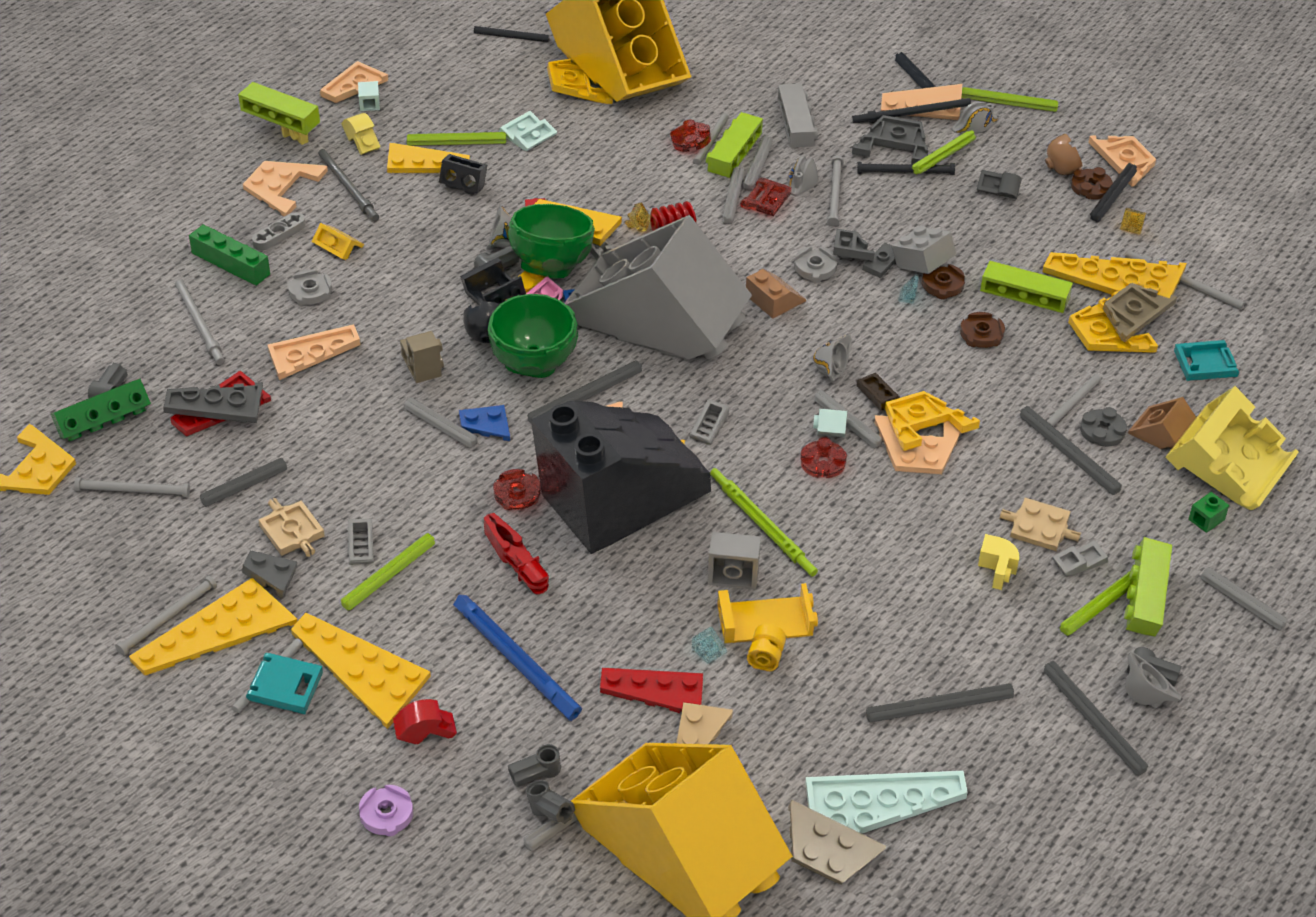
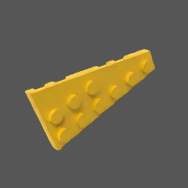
[1042,252,1187,298]
[129,578,298,676]
[291,613,431,729]

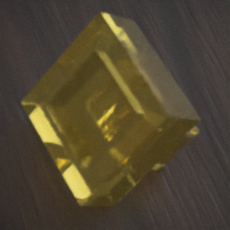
[625,202,650,232]
[1120,208,1147,235]

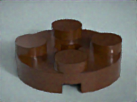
[1071,167,1113,200]
[921,264,965,300]
[960,312,1005,348]

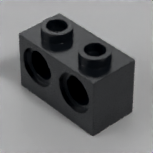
[439,154,488,194]

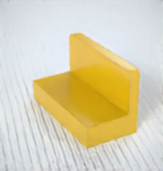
[311,223,364,260]

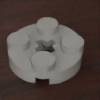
[794,247,837,283]
[288,269,332,306]

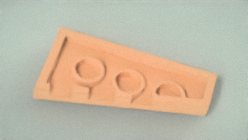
[268,324,360,380]

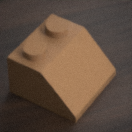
[746,269,806,319]
[1128,397,1196,449]

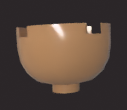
[1045,133,1082,175]

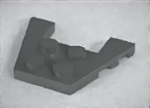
[852,115,928,164]

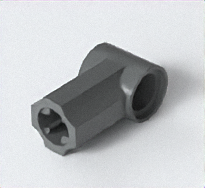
[474,246,519,269]
[88,362,128,398]
[1127,647,1182,687]
[508,744,561,787]
[526,780,575,824]

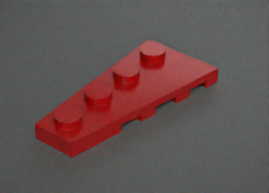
[600,668,703,713]

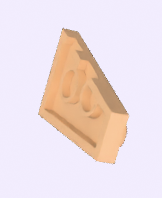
[320,61,388,103]

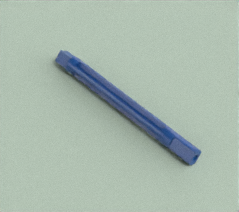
[453,595,582,721]

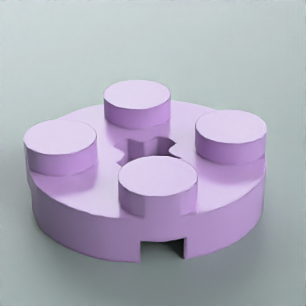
[359,785,413,836]

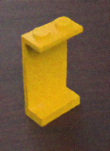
[717,583,818,643]

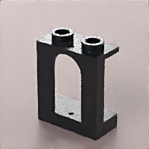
[460,258,526,306]

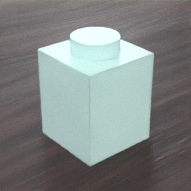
[358,81,380,111]
[813,409,847,437]

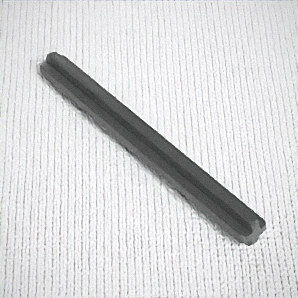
[527,360,642,423]
[1020,406,1122,495]
[1044,661,1148,776]
[866,683,1014,722]

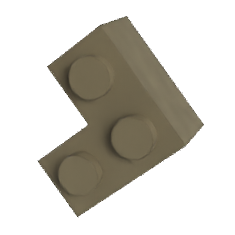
[400,331,444,383]

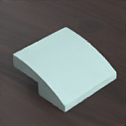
[499,111,557,151]

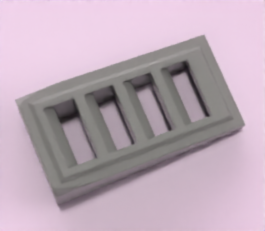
[690,399,729,445]
[348,518,374,564]

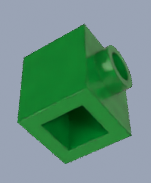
[1188,492,1229,533]

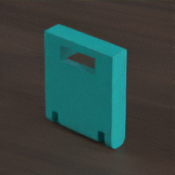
[1174,340,1239,381]
[246,653,323,714]

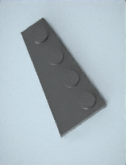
[163,382,263,423]

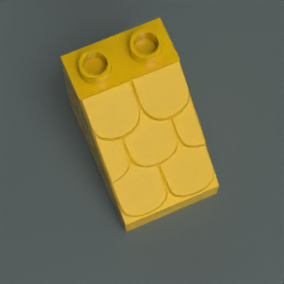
[546,0,691,102]
[571,743,793,917]

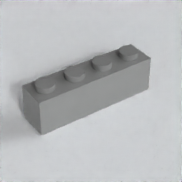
[778,83,818,148]

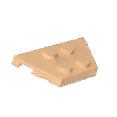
[1088,135,1156,187]

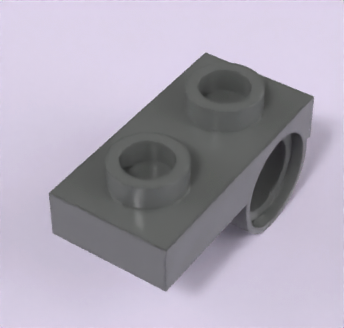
[977,170,1022,199]

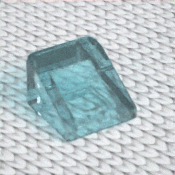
[898,274,919,304]
[692,627,727,664]

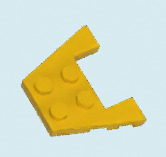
[547,59,614,104]
[1068,291,1158,353]
[885,391,980,451]
[0,424,76,495]

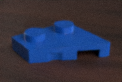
[459,405,510,441]

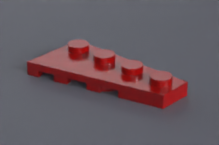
[170,370,271,437]

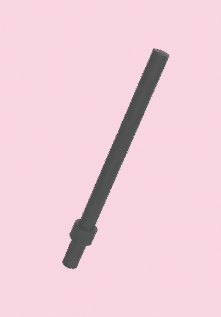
[318,149,379,222]

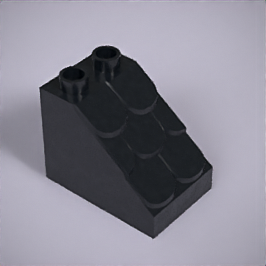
[531,401,711,554]

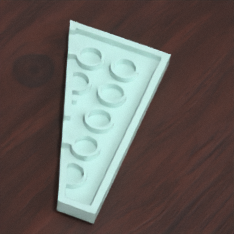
[805,771,968,834]

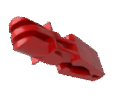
[484,513,549,595]

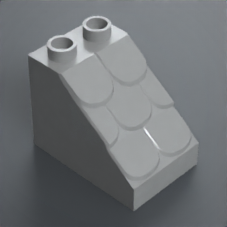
[564,215,752,360]

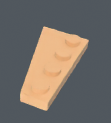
[881,84,962,120]

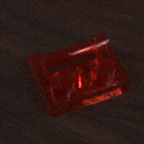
[740,177,792,217]

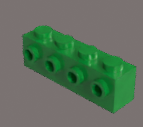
[189,224,270,286]
[50,378,151,441]

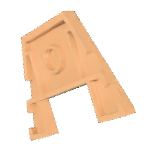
[243,161,328,217]
[874,415,961,474]

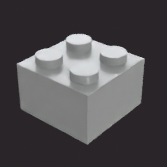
[892,226,956,274]
[708,532,761,590]

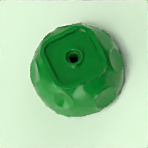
[508,204,595,278]
[488,294,578,378]

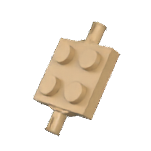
[259,498,325,557]
[1000,498,1081,551]

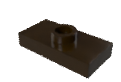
[857,373,900,411]

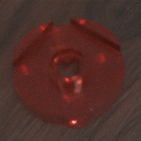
[670,119,711,152]
[800,437,847,478]
[493,469,541,510]

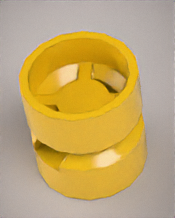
[747,624,787,672]

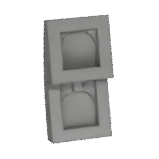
[1053,540,1108,576]

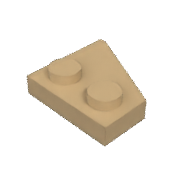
[676,703,733,744]

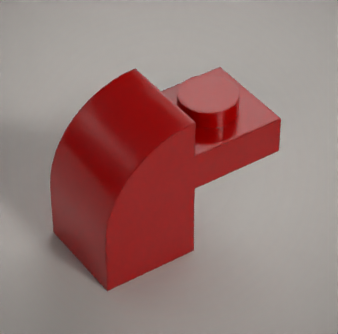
[393,699,457,745]

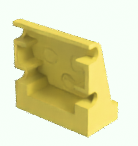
[1166,386,1299,510]

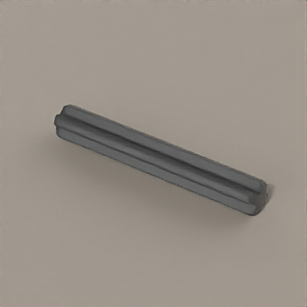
[200,458,287,507]

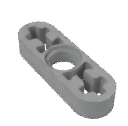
[252,212,305,250]

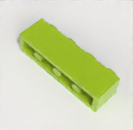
[238,82,320,135]
[706,112,763,178]
[980,261,1073,313]
[1124,537,1172,637]

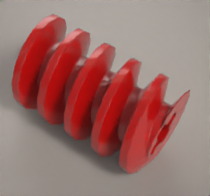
[650,201,697,231]

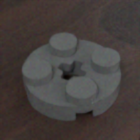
[1080,407,1127,447]

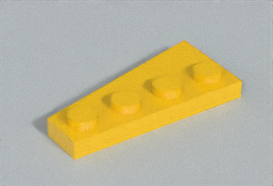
[535,199,622,246]

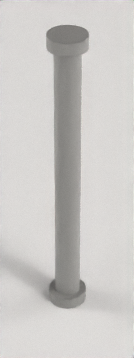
[827,156,844,226]
[74,477,190,498]
[115,576,217,657]

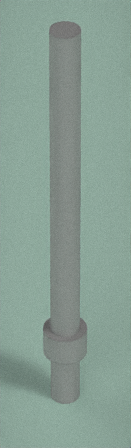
[1125,250,1245,310]
[175,280,225,365]

